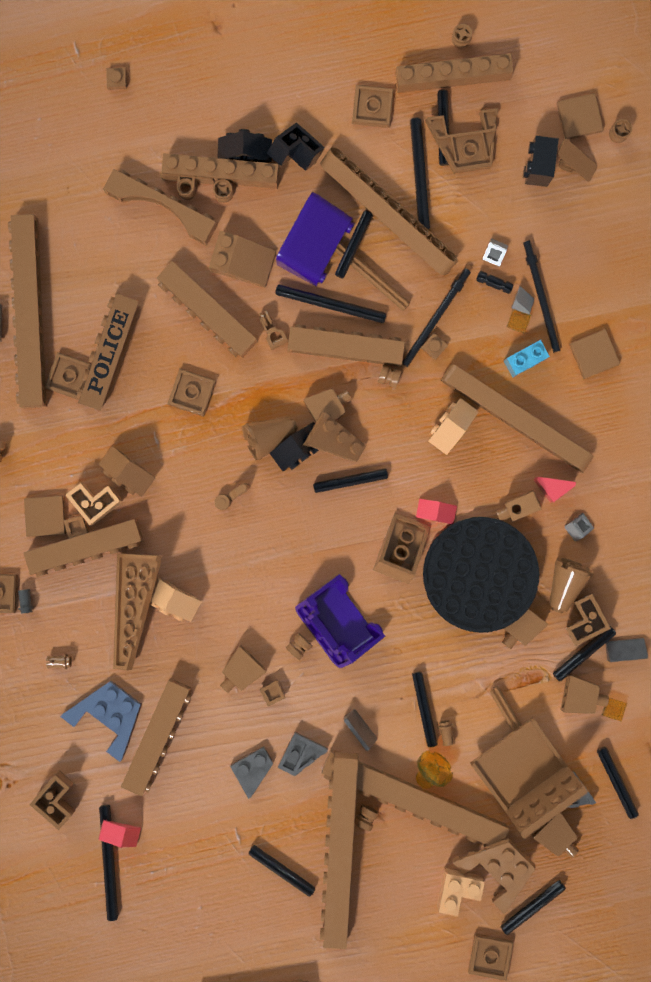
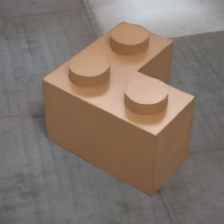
[99,446,156,497]
[566,594,611,646]
[29,771,76,830]

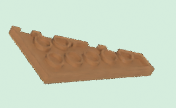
[113,553,162,670]

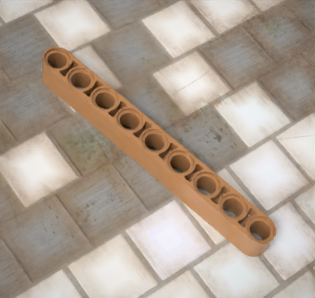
[320,147,458,275]
[441,364,594,473]

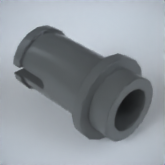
[18,589,34,614]

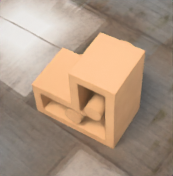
[428,398,479,455]
[66,483,123,525]
[150,577,202,622]
[437,868,485,916]

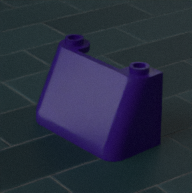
[276,192,355,287]
[295,574,385,668]

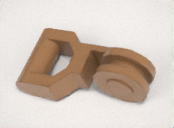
[259,311,288,350]
[215,483,250,510]

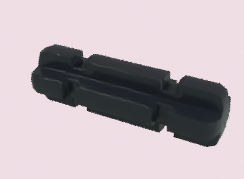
[476,271,513,294]

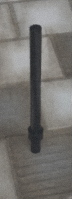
[523,241,561,353]
[402,268,471,367]

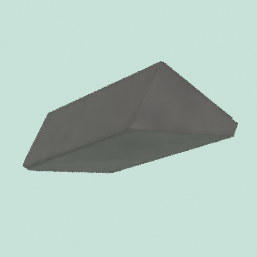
[605,638,648,662]
[344,709,377,751]

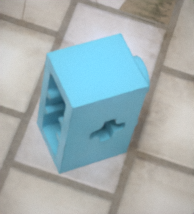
[504,340,550,377]

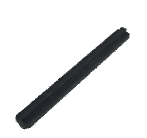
[410,118,430,230]
[275,284,386,323]
[99,805,118,921]

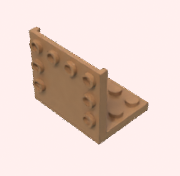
[470,717,588,839]

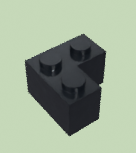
[267,122,325,171]
[218,129,272,163]
[523,136,559,187]
[270,422,320,471]

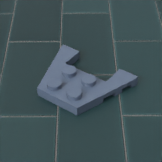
[60,681,141,762]

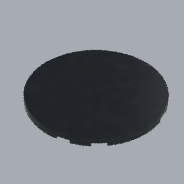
[423,517,539,633]

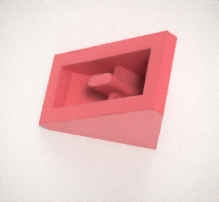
[534,477,576,503]
[416,499,457,524]
[98,820,141,848]

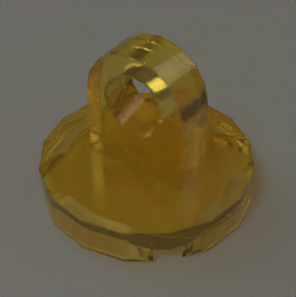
[416,751,453,789]

